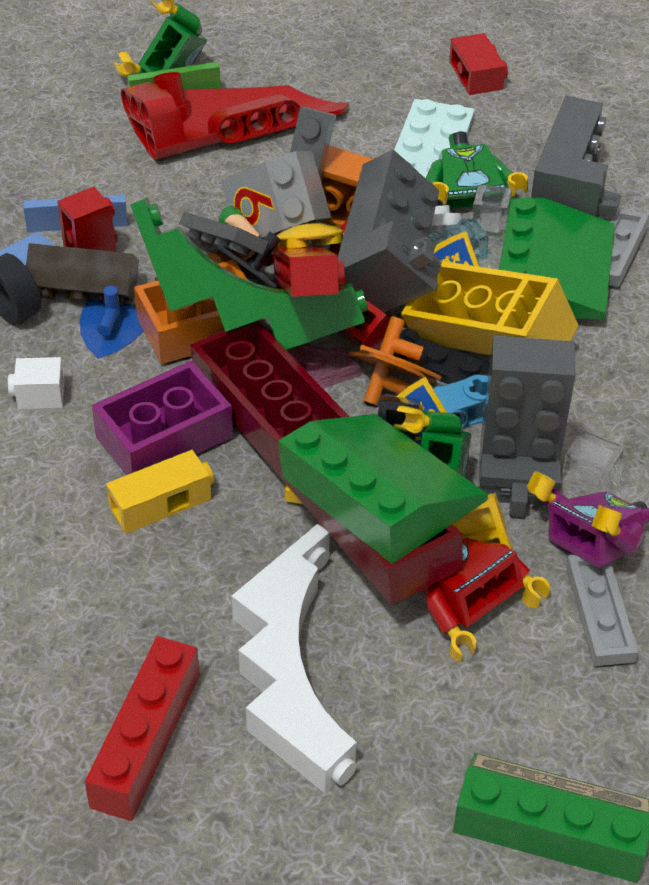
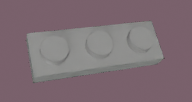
[609,209,649,287]
[566,555,638,666]

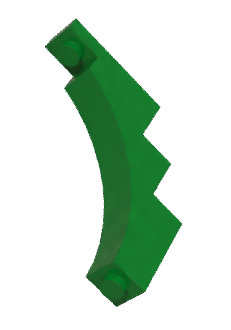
[130,197,369,350]

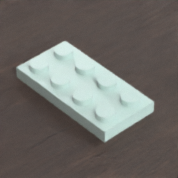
[394,99,475,178]

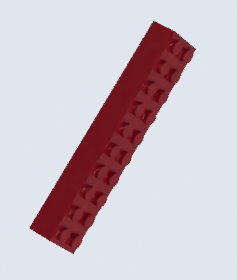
[190,321,463,605]

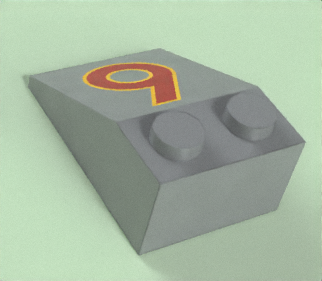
[221,151,331,239]

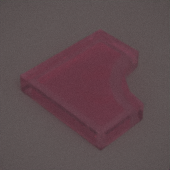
[286,343,361,389]

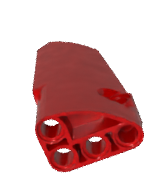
[121,72,349,160]

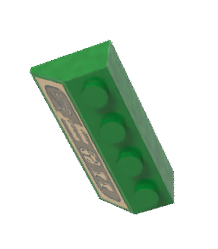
[453,753,649,883]

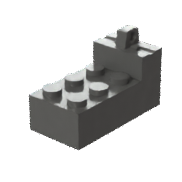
[531,95,621,217]
[337,149,442,312]
[478,335,576,517]

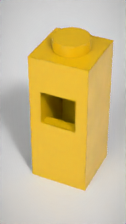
[106,449,214,534]

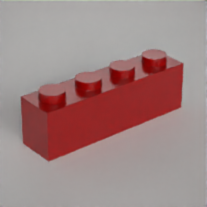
[84,636,200,822]

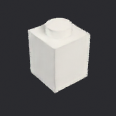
[8,357,65,409]

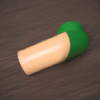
[219,206,260,237]

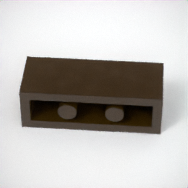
[26,243,139,306]

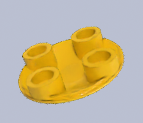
[276,223,344,249]

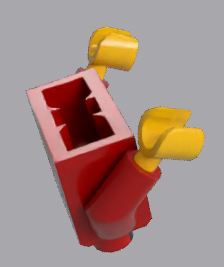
[423,538,550,662]

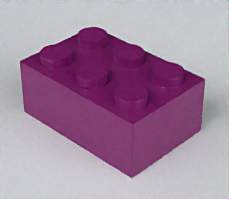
[92,360,233,475]

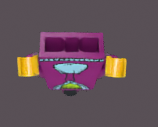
[527,471,649,567]

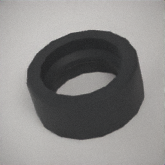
[0,253,41,325]

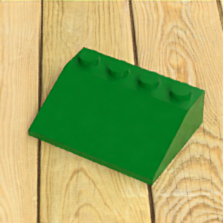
[499,197,615,319]
[278,414,488,564]

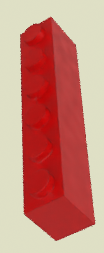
[273,244,345,297]

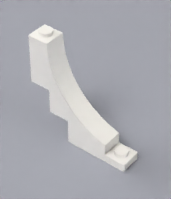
[232,524,357,793]

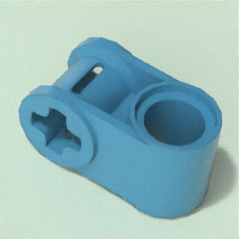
[433,374,488,428]

